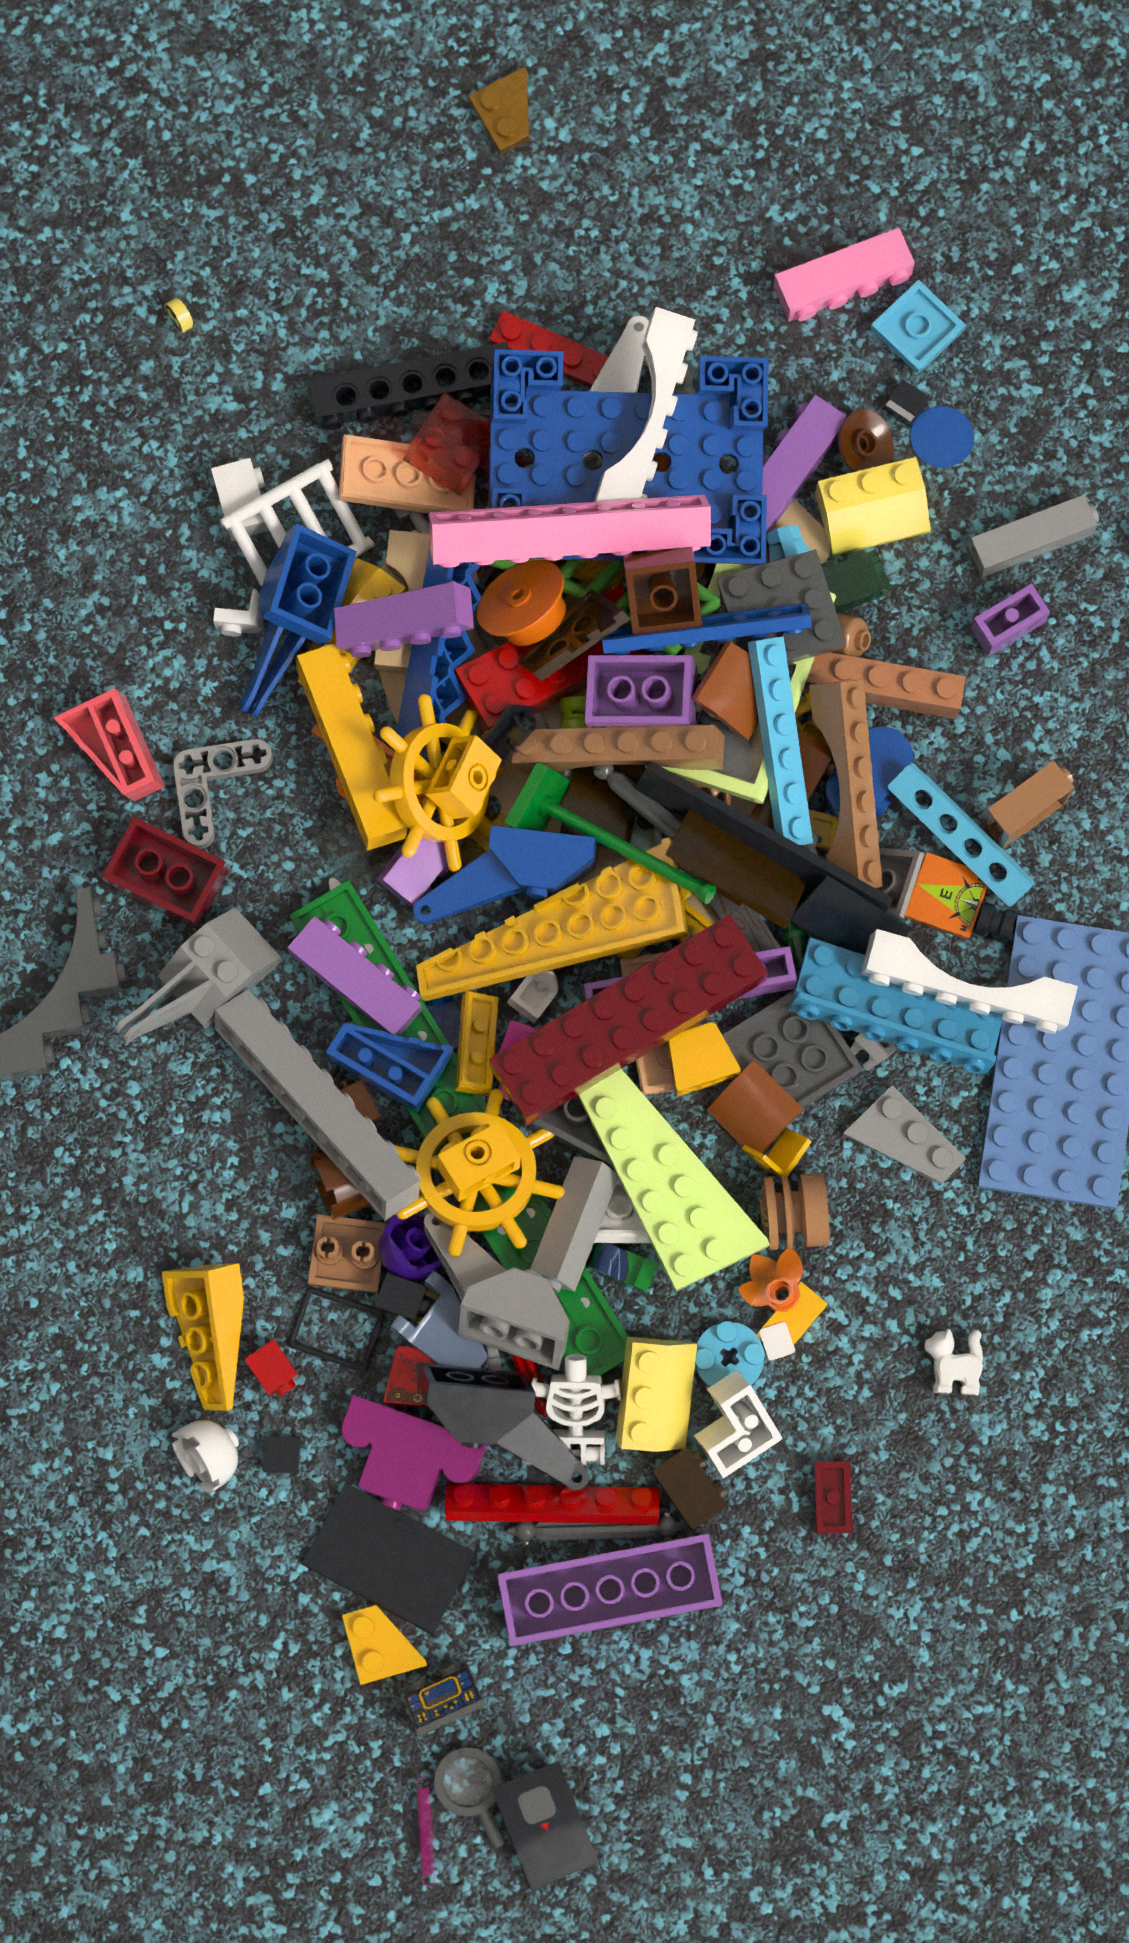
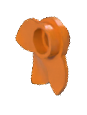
[738,1249,803,1312]

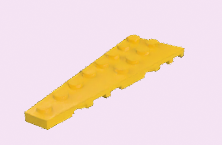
[416,837,689,1001]

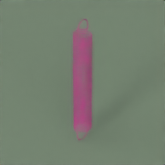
[416,1777,435,1886]

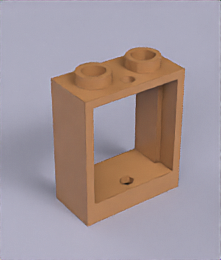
[981,760,1075,849]

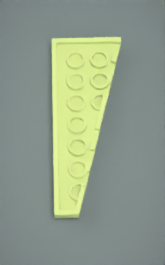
[578,1069,770,1292]

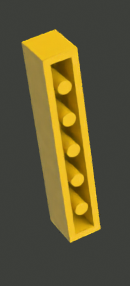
[296,643,408,851]

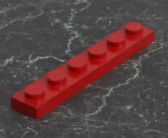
[445,1484,659,1525]

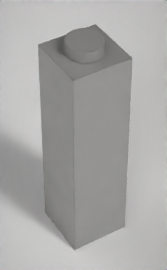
[968,495,1099,578]
[530,1156,619,1293]

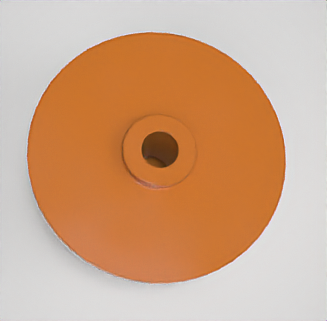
[477,560,566,646]

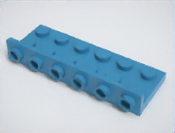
[789,937,1003,1074]

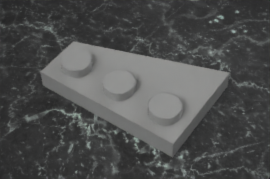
[842,1085,966,1185]

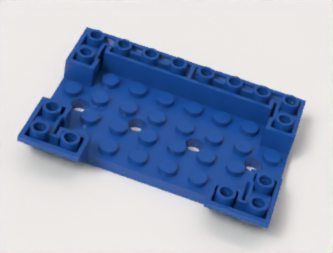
[489,349,769,565]

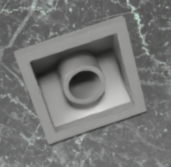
[876,848,924,921]

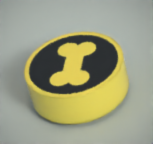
[165,298,193,333]

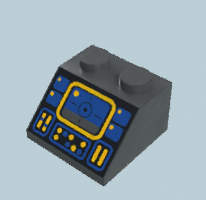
[403,1663,487,1736]

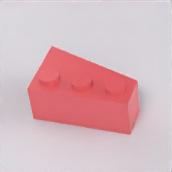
[53,688,165,801]

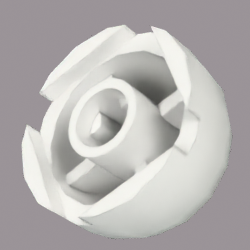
[172,1420,239,1493]

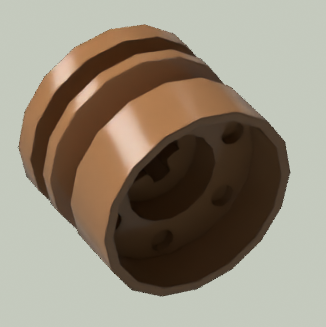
[760,1173,830,1250]

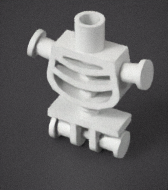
[532,1354,623,1465]

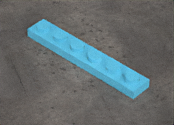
[748,636,813,845]

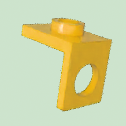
[742,1128,811,1178]

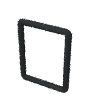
[288,1287,385,1371]

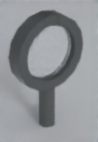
[434,1747,507,1849]

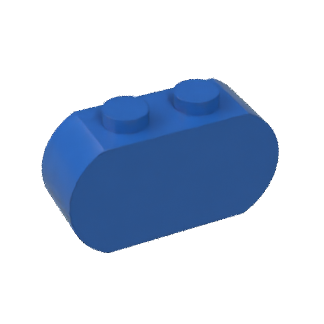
[824,726,913,818]

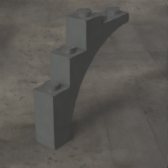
[0,887,127,1082]

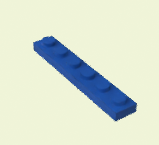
[602,603,812,655]

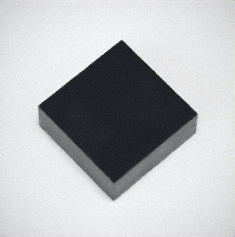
[263,1436,301,1474]

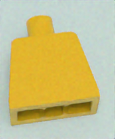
[667,1022,741,1097]

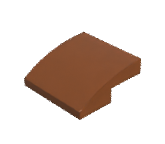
[691,641,759,740]
[707,1060,804,1153]

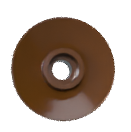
[838,409,894,472]

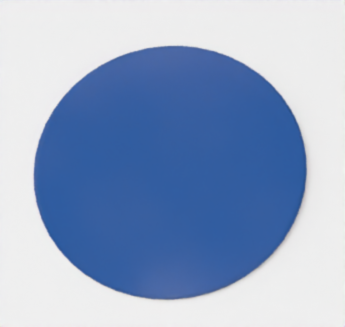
[910,406,974,467]

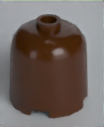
[308,1150,371,1220]

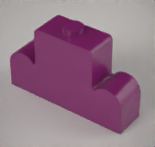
[342,1395,488,1511]

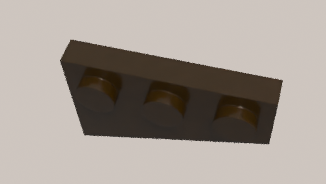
[518,589,630,682]

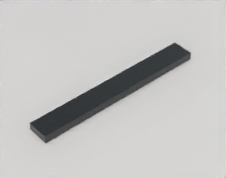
[634,760,893,911]

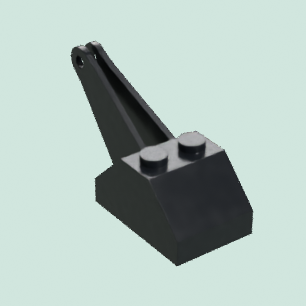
[418,1363,589,1490]

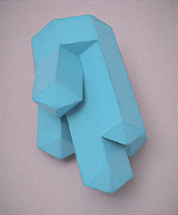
[766,525,810,563]

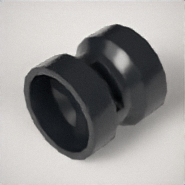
[974,901,1017,945]

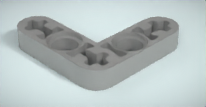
[173,739,273,849]

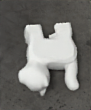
[925,1329,983,1395]

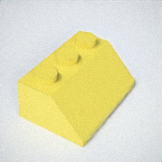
[815,457,931,556]
[615,1336,697,1452]

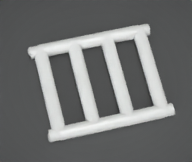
[220,459,374,587]

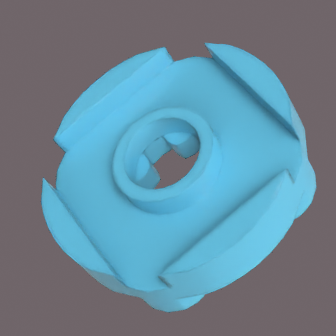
[695,1321,765,1387]

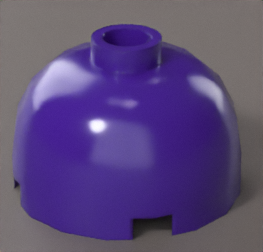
[378,1214,443,1282]

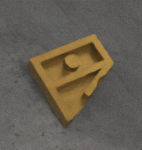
[468,67,529,155]

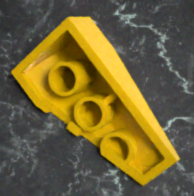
[162,1263,244,1411]

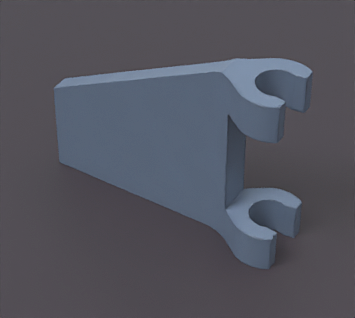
[389,1270,488,1369]

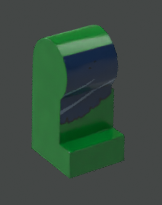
[588,1243,659,1295]

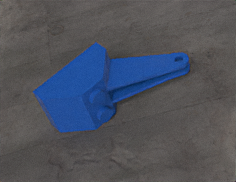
[239,523,357,717]
[413,826,598,925]

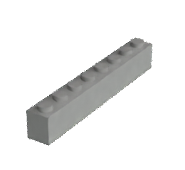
[215,989,421,1220]

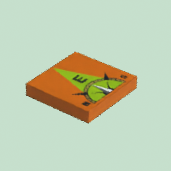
[904,852,988,940]

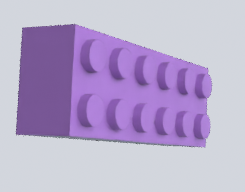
[497,1534,723,1647]

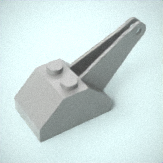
[115,907,283,1043]
[424,1211,570,1370]

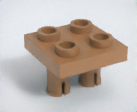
[308,1214,387,1294]

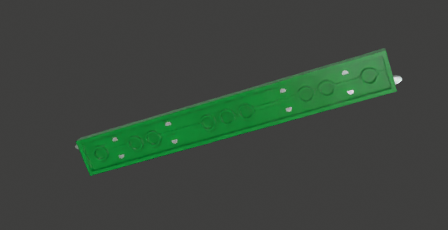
[289,878,628,1376]

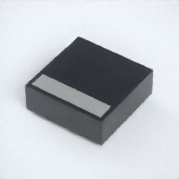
[883,379,930,427]

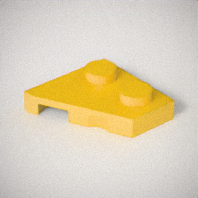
[342,1605,427,1685]

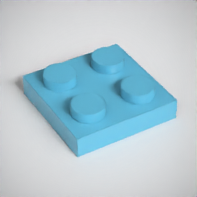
[870,280,966,374]

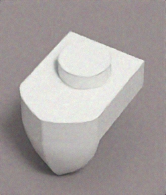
[213,589,264,637]
[507,970,559,1023]

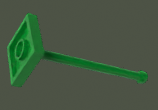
[504,761,717,904]

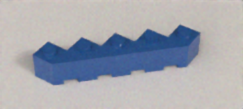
[396,548,481,763]

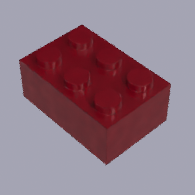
[102,816,230,930]

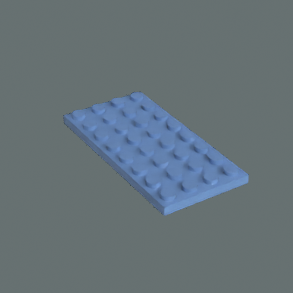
[977,915,1129,1210]

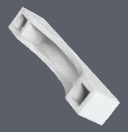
[594,307,698,502]
[861,929,1078,1034]

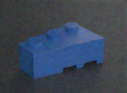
[326,1023,454,1113]

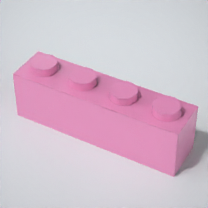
[773,228,915,322]

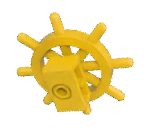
[373,694,505,872]
[394,1089,564,1257]

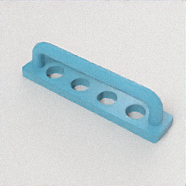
[888,763,1034,907]

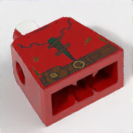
[384,1327,438,1408]

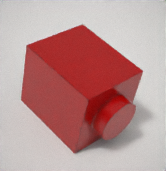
[244,1339,300,1397]

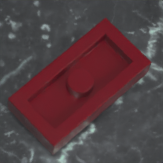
[814,1461,853,1534]

